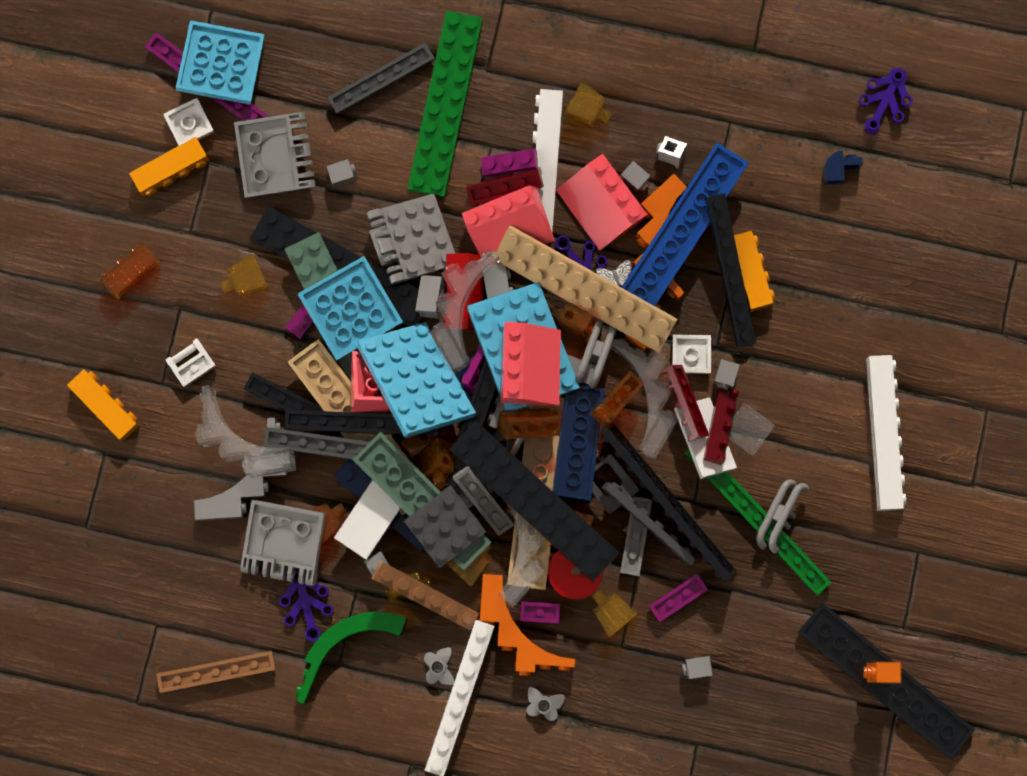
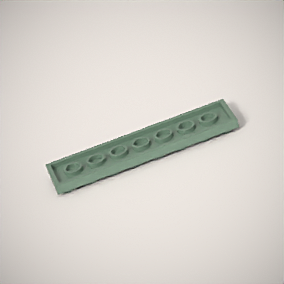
[285,232,359,382]
[353,432,491,570]

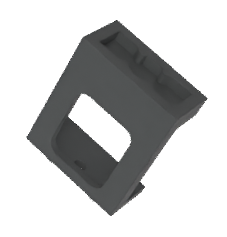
[592,454,639,516]

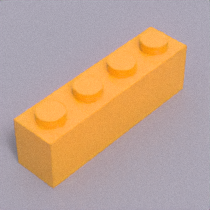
[129,137,209,197]
[734,231,775,312]
[67,369,139,442]

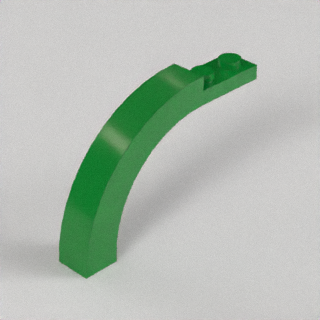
[295,612,407,704]

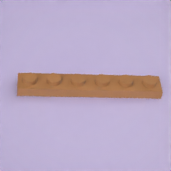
[371,561,479,631]
[156,651,276,693]

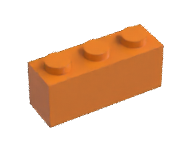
[863,662,901,683]

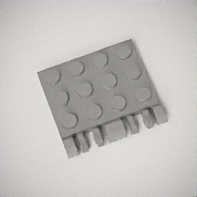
[234,112,316,198]
[367,194,455,284]
[240,500,326,586]

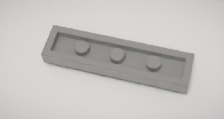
[453,466,514,536]
[620,496,652,576]

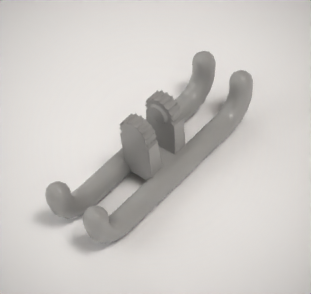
[575,318,617,389]
[756,479,809,554]

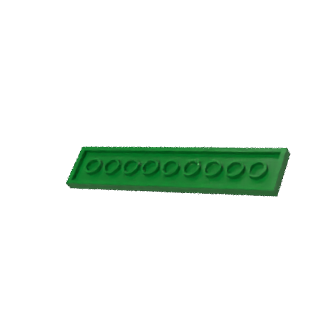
[407,10,483,198]

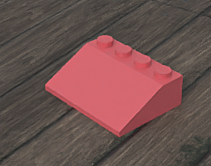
[556,154,647,251]
[462,185,555,266]
[501,322,561,406]
[351,351,392,414]

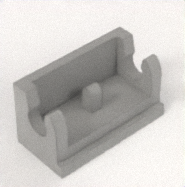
[415,275,445,319]

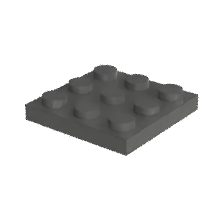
[403,485,486,568]

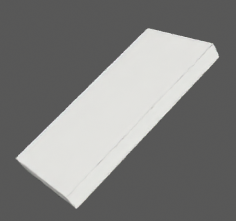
[674,397,737,479]
[334,480,401,560]

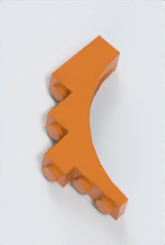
[633,174,687,301]
[480,574,575,676]

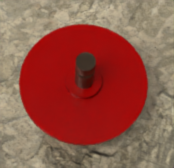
[548,551,603,599]

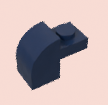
[823,150,863,185]

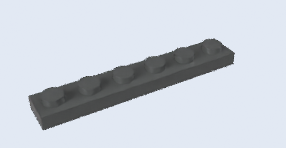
[327,43,435,115]
[263,427,370,460]
[601,482,696,565]

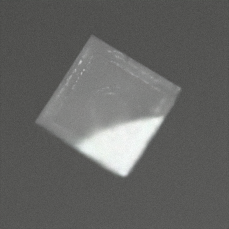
[728,402,775,456]

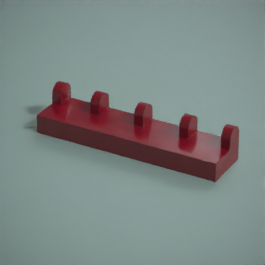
[466,167,544,205]
[662,364,709,442]
[703,388,739,465]

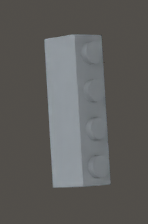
[482,264,513,299]

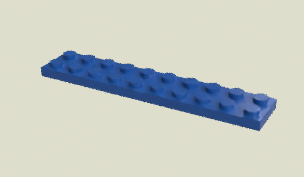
[621,143,749,306]

